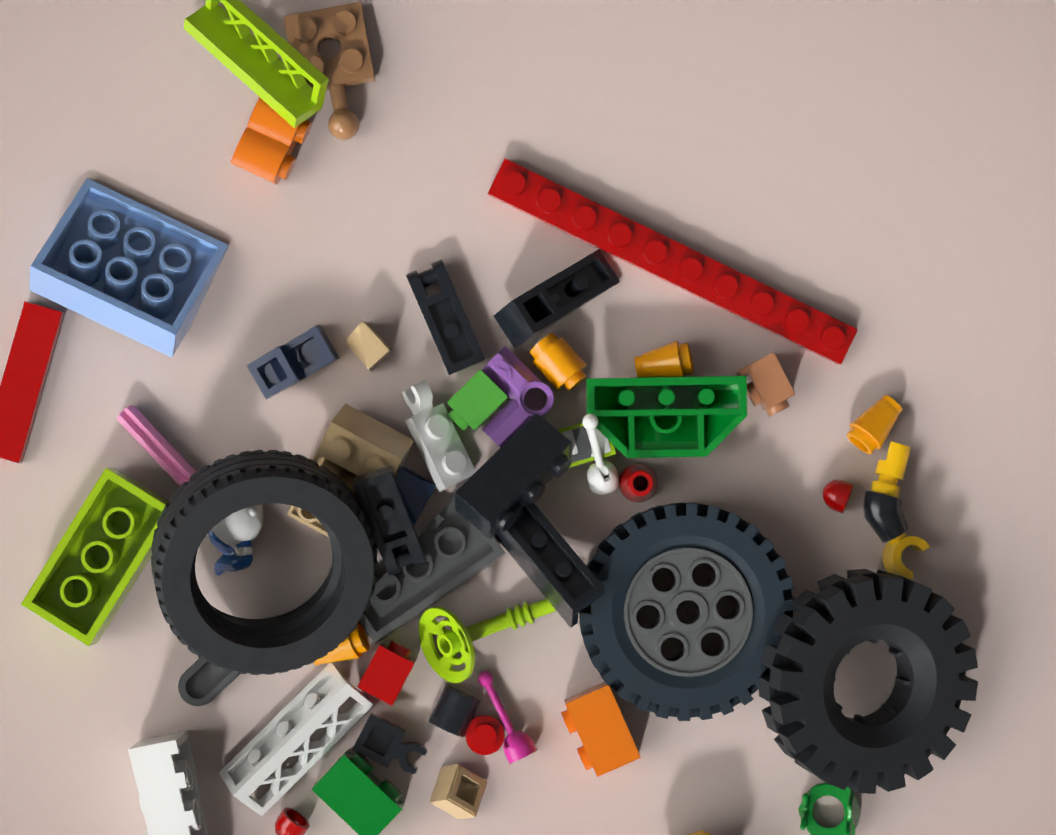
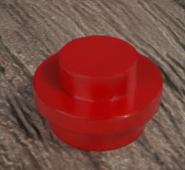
[465,715,505,755]

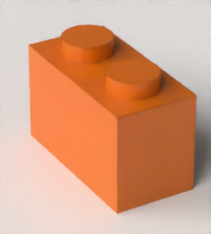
[561,682,641,777]

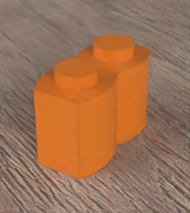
[230,97,312,185]

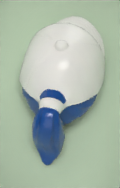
[208,504,264,576]

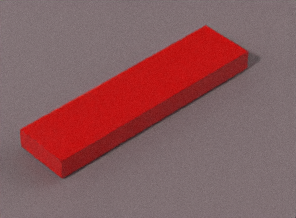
[0,301,65,463]

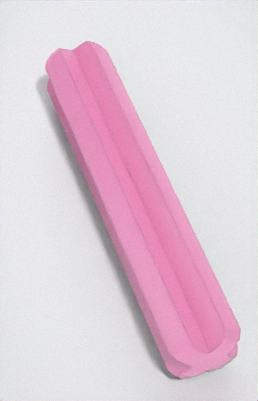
[117,405,197,486]

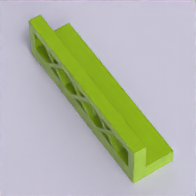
[184,0,329,128]

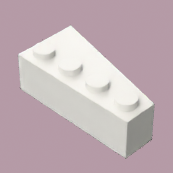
[128,730,208,835]

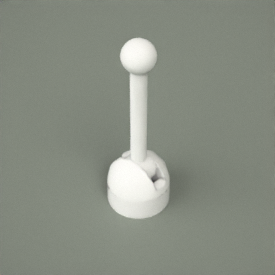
[582,414,620,495]

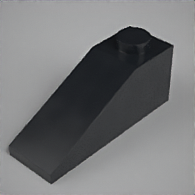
[493,249,620,349]

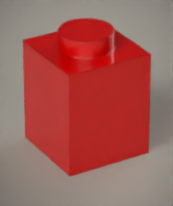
[357,640,416,706]

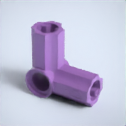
[482,346,554,448]

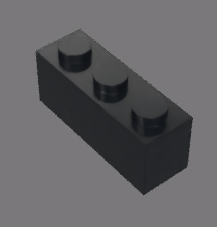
[454,413,572,539]

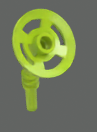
[418,599,556,683]

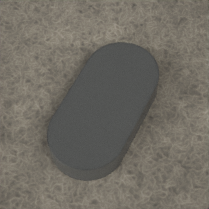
[178,658,241,706]

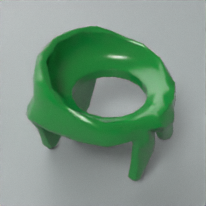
[798,782,861,835]

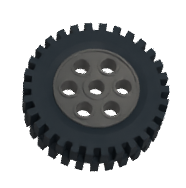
[579,502,796,721]

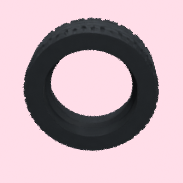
[151,450,378,675]

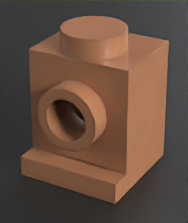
[735,352,796,417]

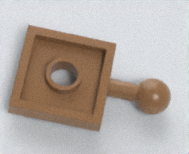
[283,2,376,140]

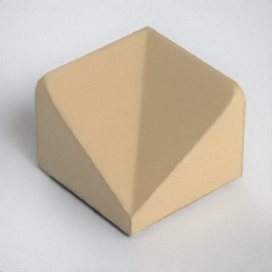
[346,321,392,371]
[429,764,487,819]

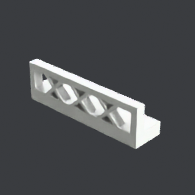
[219,663,374,816]

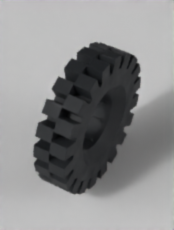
[759,569,978,794]

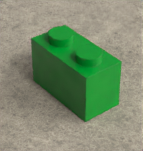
[311,750,404,835]

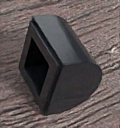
[429,684,481,737]

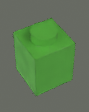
[447,369,508,431]

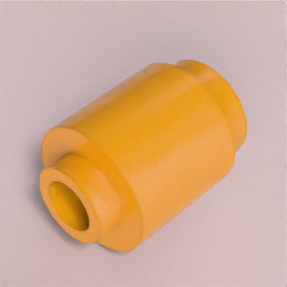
[529,332,587,392]

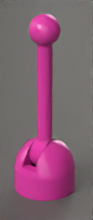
[478,671,537,764]

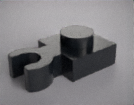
[353,712,428,774]

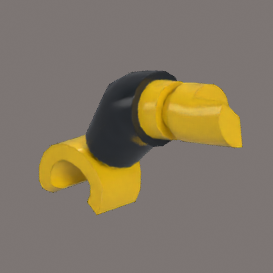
[863,442,930,579]

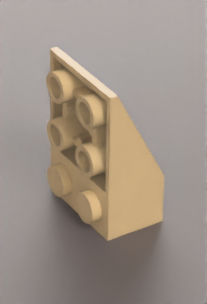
[286,403,414,537]

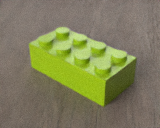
[21,468,170,647]

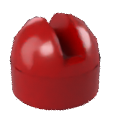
[822,480,854,514]
[275,807,310,835]

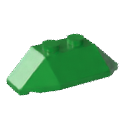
[586,376,747,458]

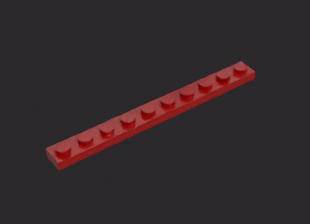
[488,158,858,365]

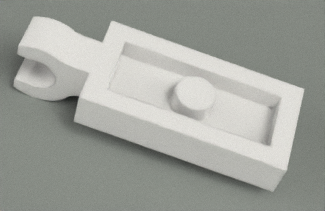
[402,380,476,492]

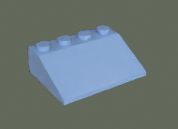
[30,178,228,357]

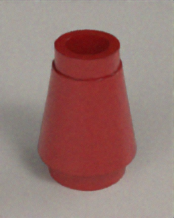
[619,463,658,503]

